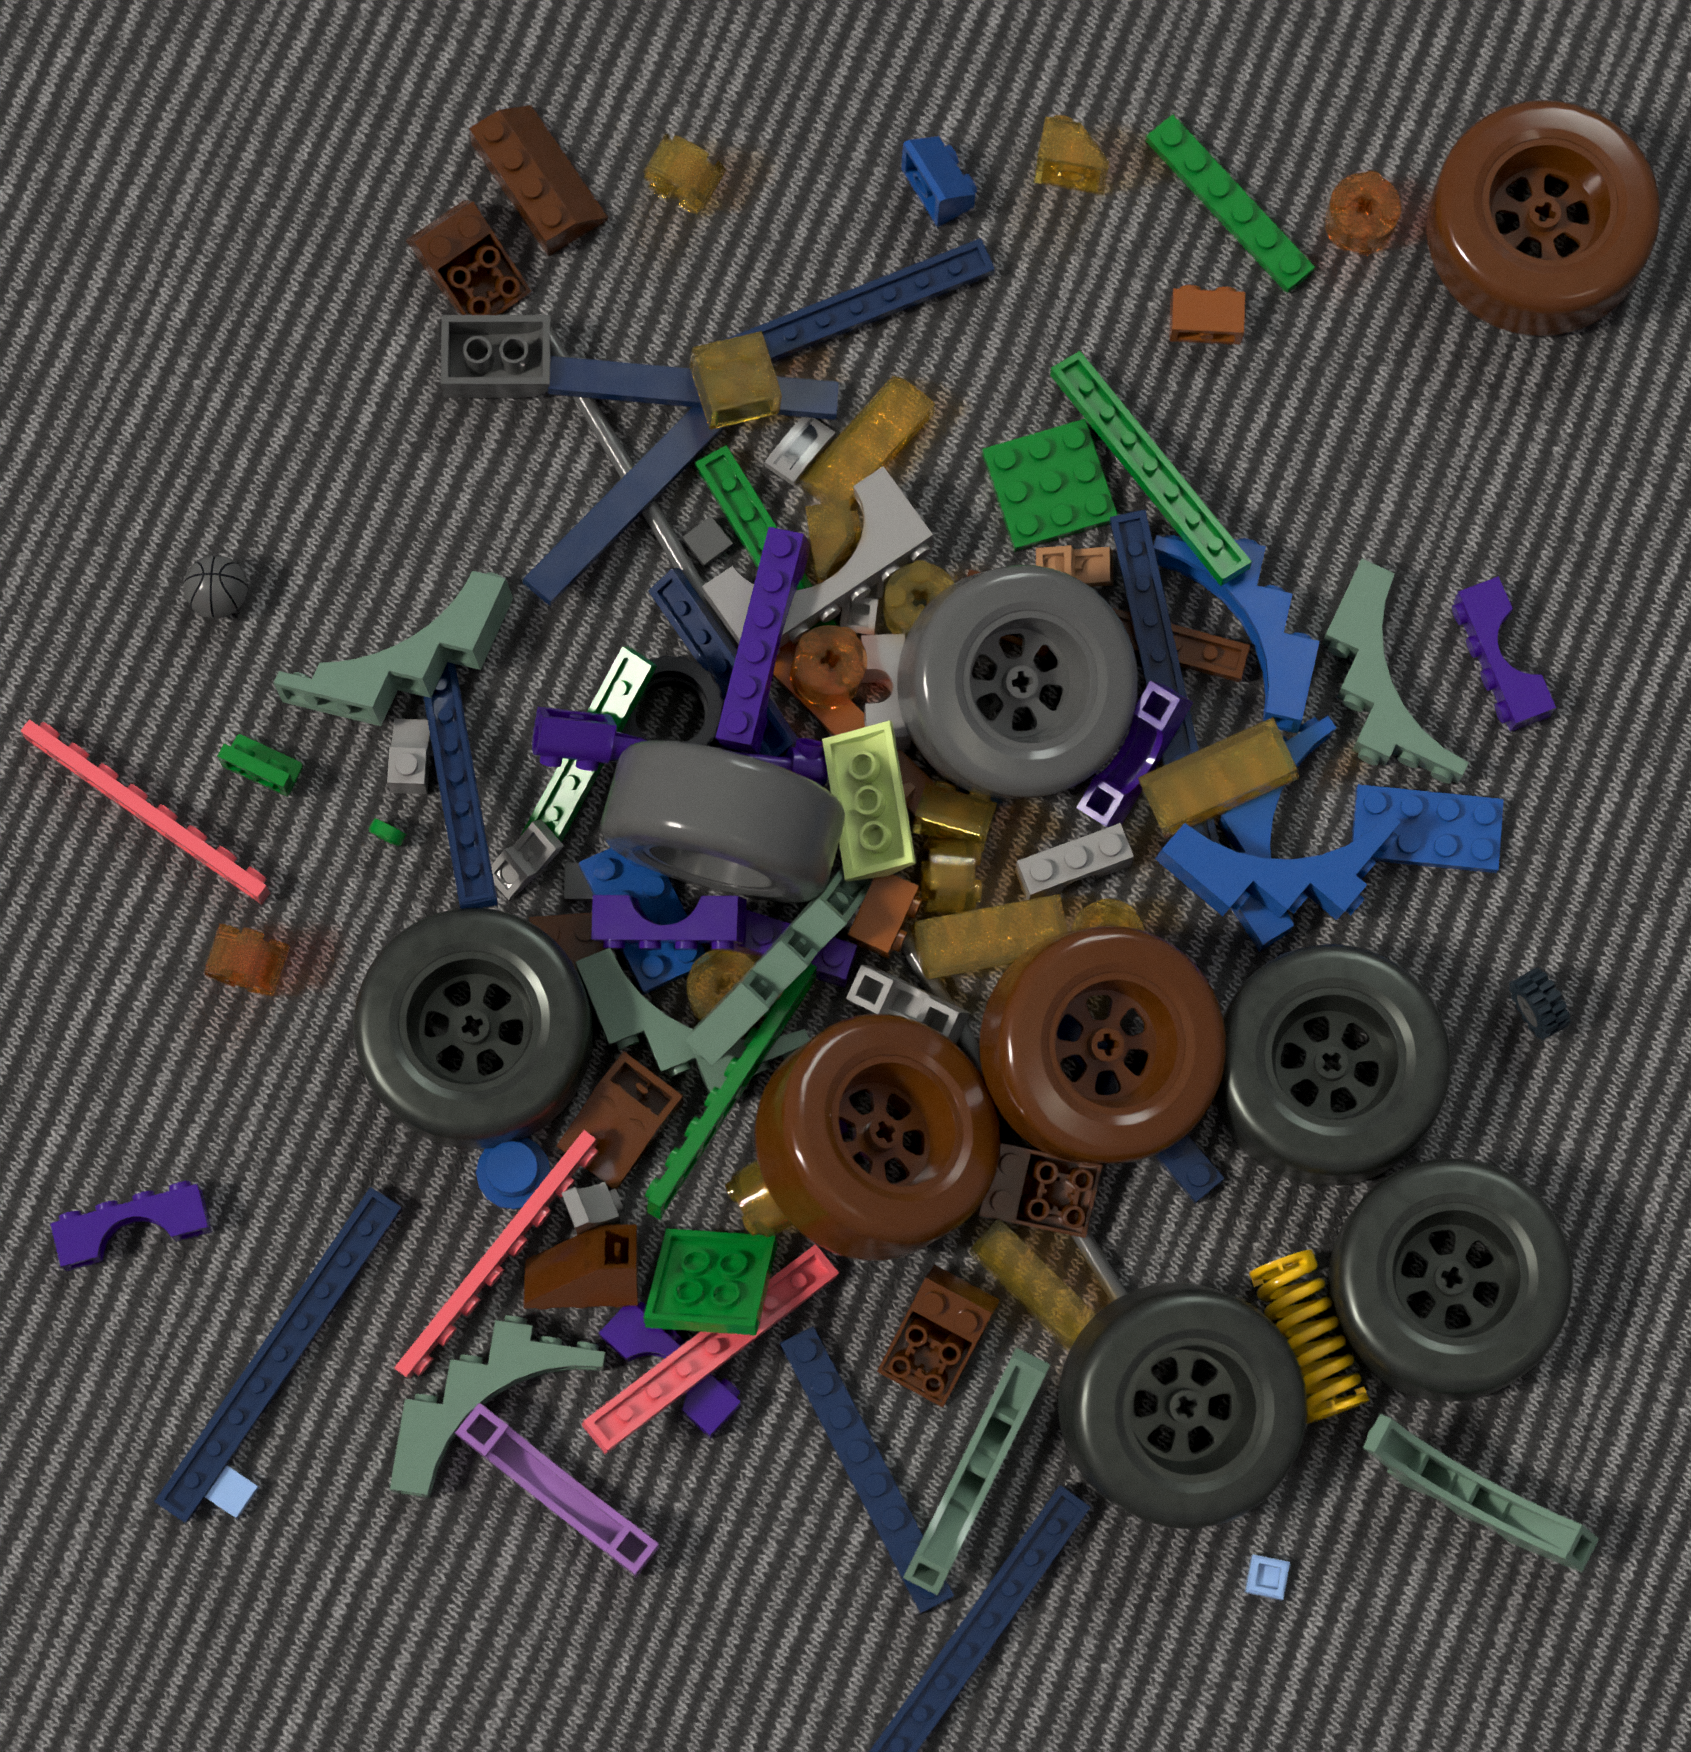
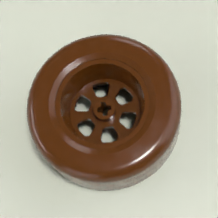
[1426,100,1660,336]
[979,926,1226,1164]
[755,1014,1001,1261]

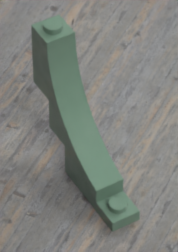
[273,571,513,726]
[685,865,872,1066]

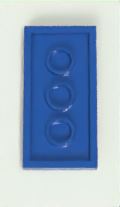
[1352,784,1504,873]
[579,848,710,995]

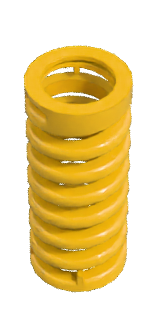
[1249,1249,1370,1424]

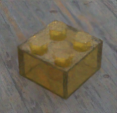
[690,331,782,430]

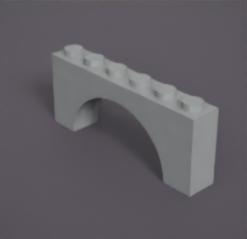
[702,466,934,655]

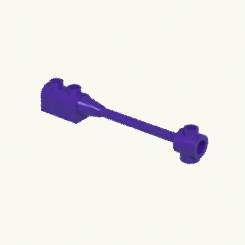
[532,706,828,787]

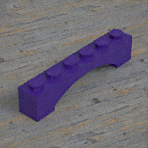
[716,527,811,754]

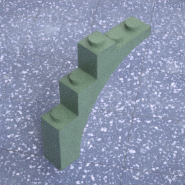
[1322,559,1469,784]
[575,948,809,1097]
[390,1315,606,1498]
[903,1348,1050,1595]
[1363,1414,1599,1573]

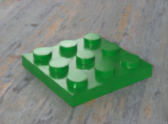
[982,419,1117,552]
[643,1228,778,1336]

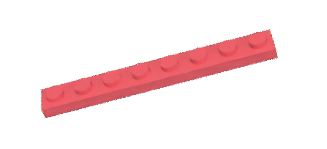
[21,719,270,905]
[394,1130,599,1378]
[582,1244,839,1454]

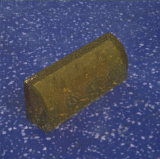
[797,376,935,519]
[1138,717,1299,838]
[911,894,1068,979]
[969,1218,1096,1352]

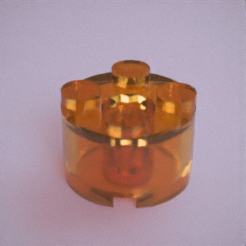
[1325,171,1401,255]
[790,625,867,709]
[204,924,290,997]

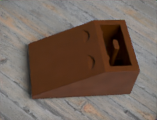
[406,200,532,315]
[556,1051,684,1190]
[974,1140,1102,1238]
[523,1224,638,1310]
[877,1264,1000,1407]

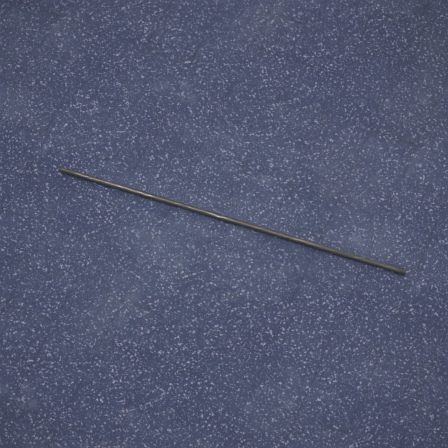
[550,327,1127,1302]

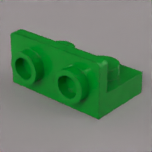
[217,734,303,797]

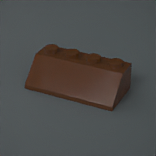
[469,105,608,256]

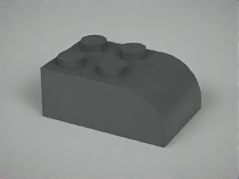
[441,315,551,398]

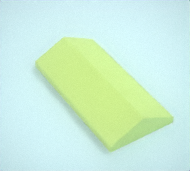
[822,720,916,881]

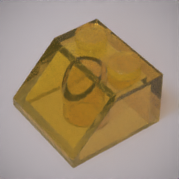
[1034,115,1110,195]
[805,500,861,584]
[913,781,997,852]

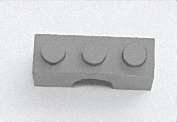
[860,634,911,750]
[1015,823,1134,904]
[846,965,970,1044]

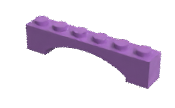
[455,1403,660,1578]

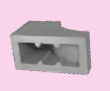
[387,718,431,794]
[562,1182,624,1235]

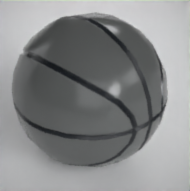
[183,555,248,619]

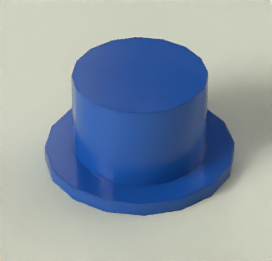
[476,1137,551,1210]

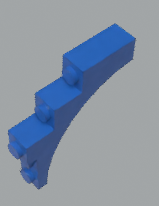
[1154,535,1320,734]
[1218,716,1336,952]
[1155,812,1401,920]

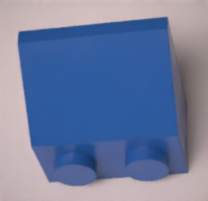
[901,136,977,227]

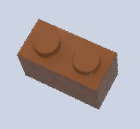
[1169,285,1245,345]
[848,874,923,959]

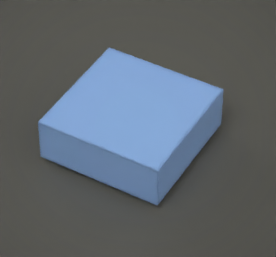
[205,1465,259,1519]
[1245,1554,1290,1600]

